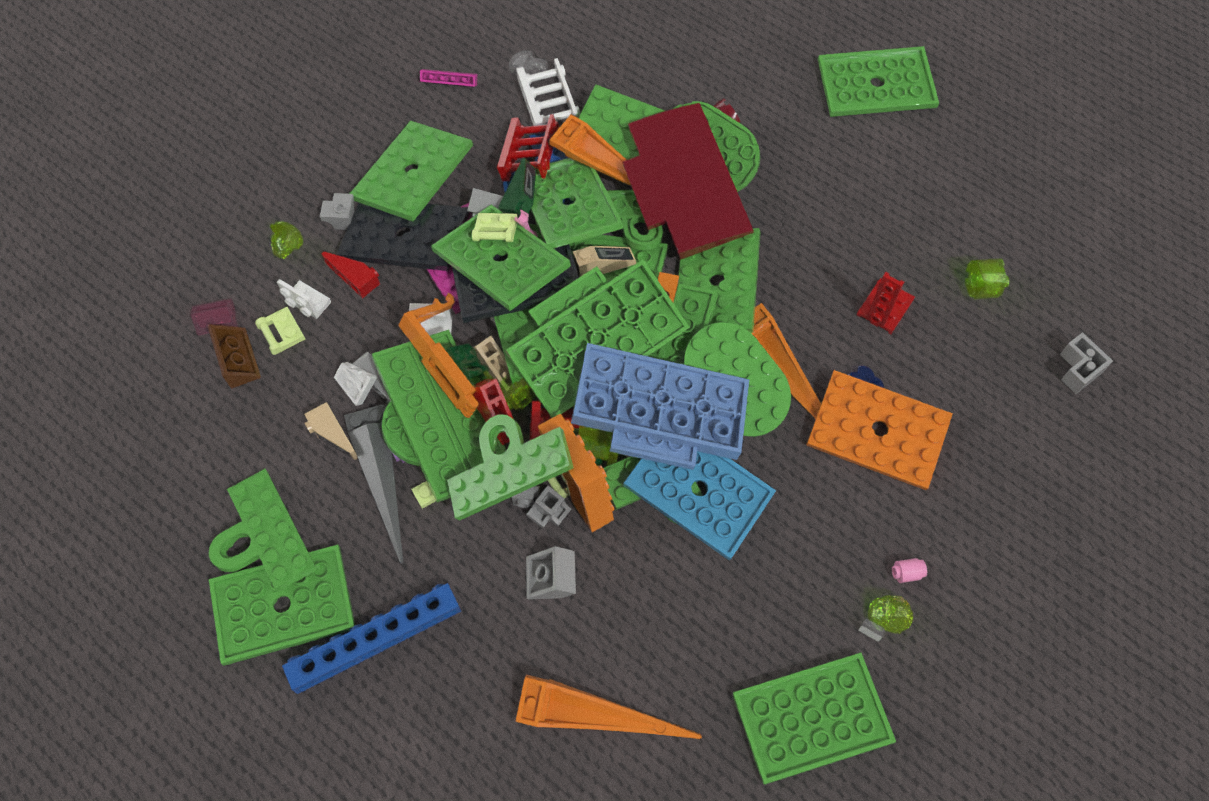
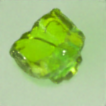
[270,221,303,259]
[868,595,913,634]

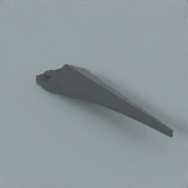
[344,404,404,564]

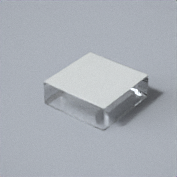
[858,619,886,641]

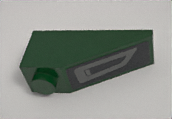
[498,158,537,218]

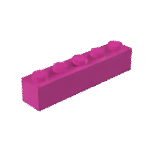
[420,69,477,87]

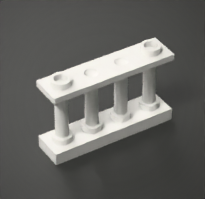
[516,58,580,134]

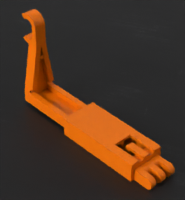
[398,293,478,418]

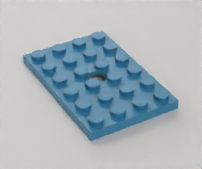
[623,451,776,560]

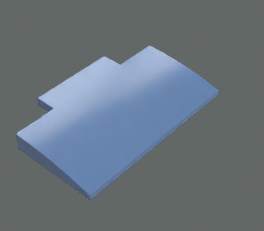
[571,343,749,470]

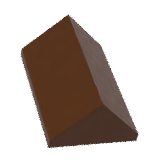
[208,324,261,389]

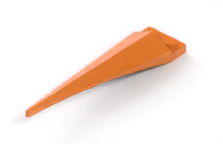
[550,114,631,186]
[752,303,821,419]
[516,675,702,739]

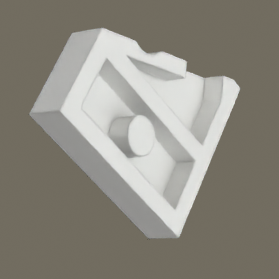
[334,362,377,406]

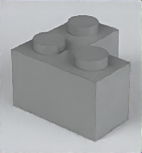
[1060,332,1113,394]

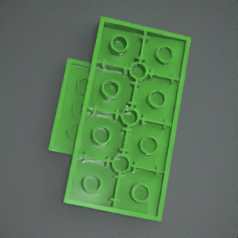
[506,259,690,418]

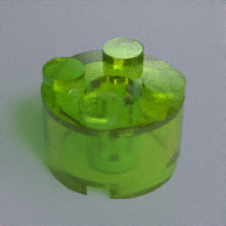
[965,258,1009,299]

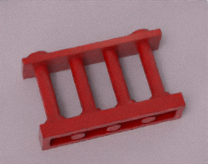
[497,114,560,182]

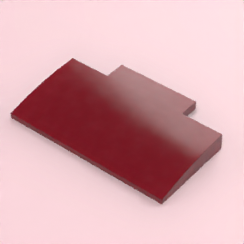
[622,103,754,260]

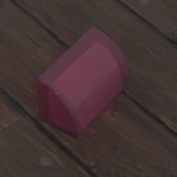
[190,299,237,335]

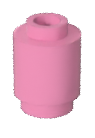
[892,558,927,583]

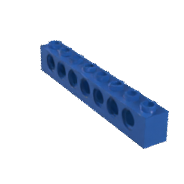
[282,583,461,694]

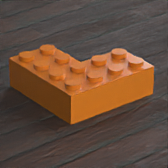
[538,414,615,532]

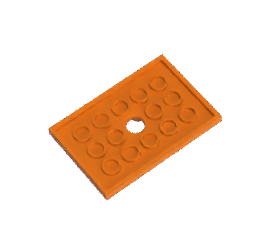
[806,370,953,490]

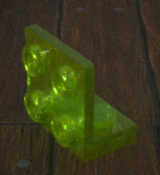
[483,370,536,413]
[578,425,618,467]

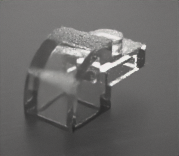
[509,50,548,76]

